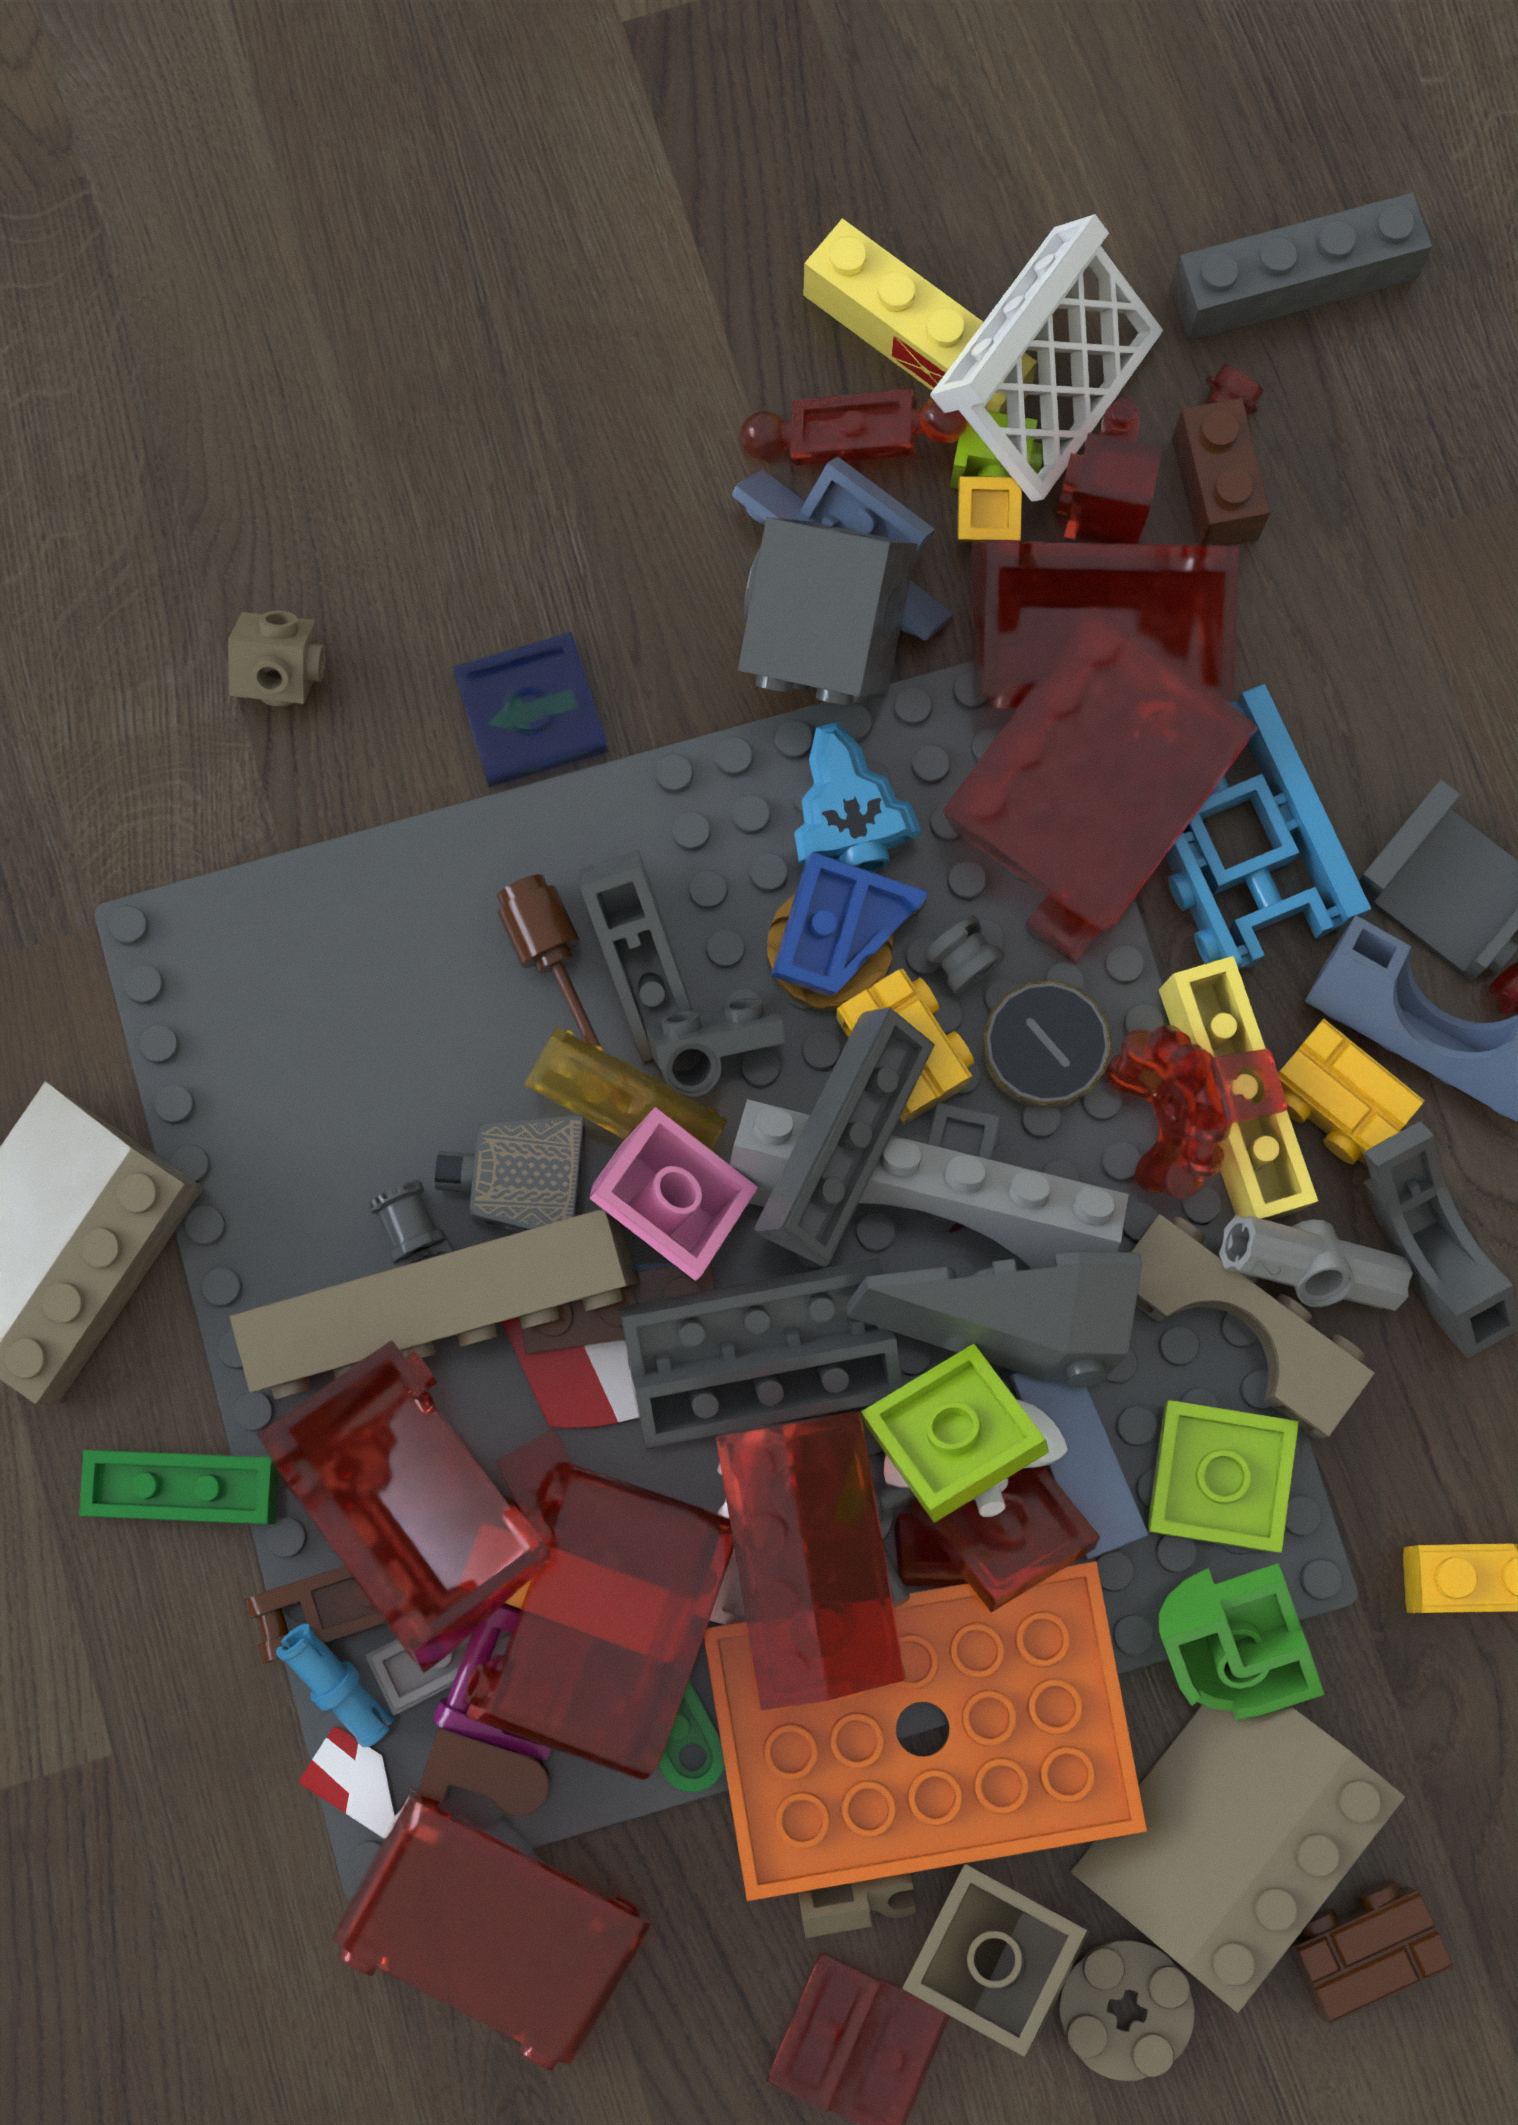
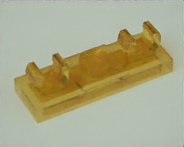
[524,1027,727,1150]

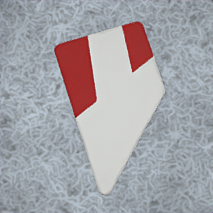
[300,1727,399,1844]

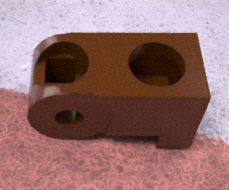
[417,1727,552,1816]

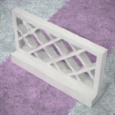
[930,214,1164,502]

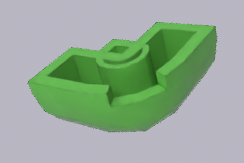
[1159,1563,1325,1720]

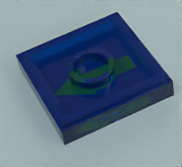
[453,632,608,787]

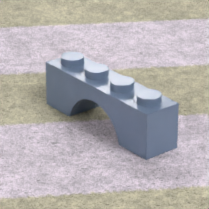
[1305,915,1518,1122]

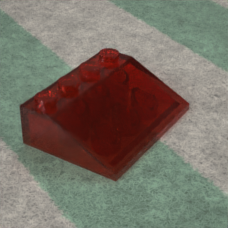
[942,605,1258,935]

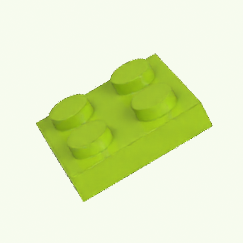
[861,1343,1049,1523]
[1147,1400,1299,1554]

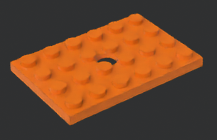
[703,1561,1147,1901]

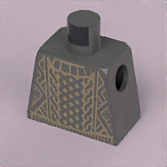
[435,1115,586,1233]

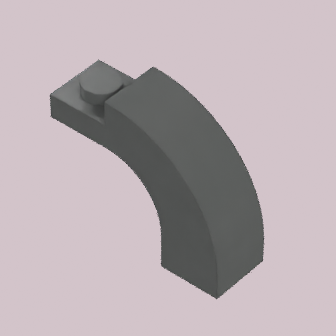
[1363,1121,1518,1359]

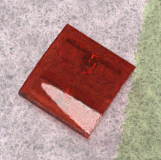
[766,1953,950,2125]

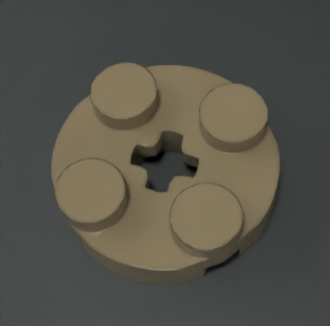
[1057,1938,1195,2081]

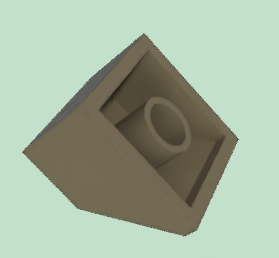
[902,1864,1090,2057]

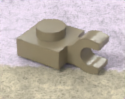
[798,1873,917,1938]

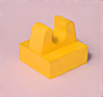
[957,476,1022,543]

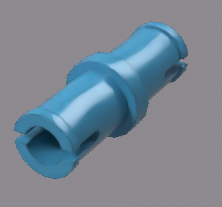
[276,1624,394,1747]

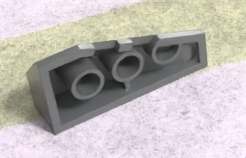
[846,1251,1142,1387]

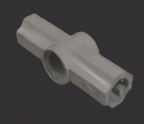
[1219,1215,1413,1311]

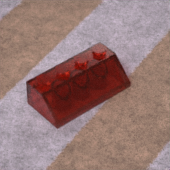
[716,1410,906,1710]

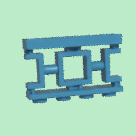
[1116,683,1371,970]

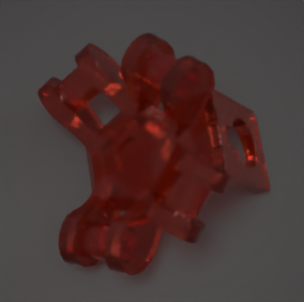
[1106,1025,1287,1199]

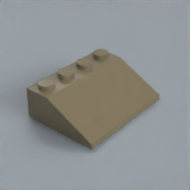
[0,1081,204,1404]
[1070,1704,1405,2013]

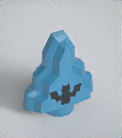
[794,722,922,872]

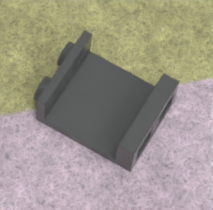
[1358,779,1518,983]

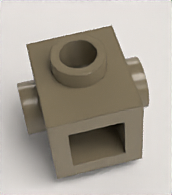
[228,610,326,706]

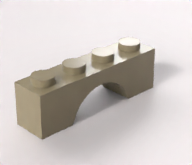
[1129,1214,1375,1441]

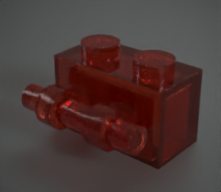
[1056,398,1163,551]

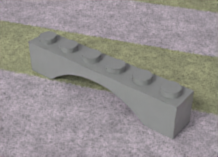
[730,1099,1129,1269]

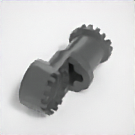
[367,1180,453,1268]

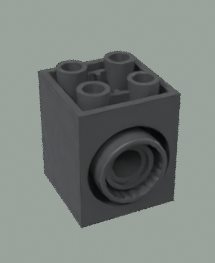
[737,517,917,706]

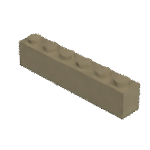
[229,1209,638,1400]

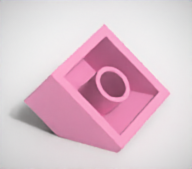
[589,1107,759,1281]

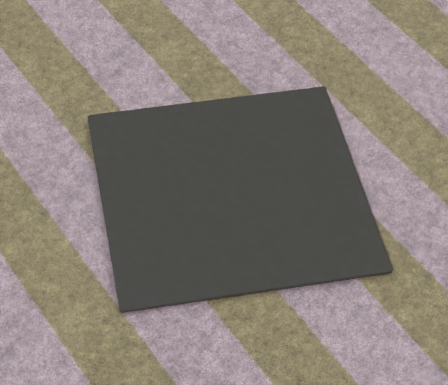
[94,641,1358,1901]

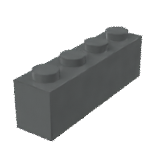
[1170,192,1433,342]

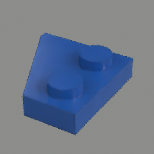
[771,852,927,997]

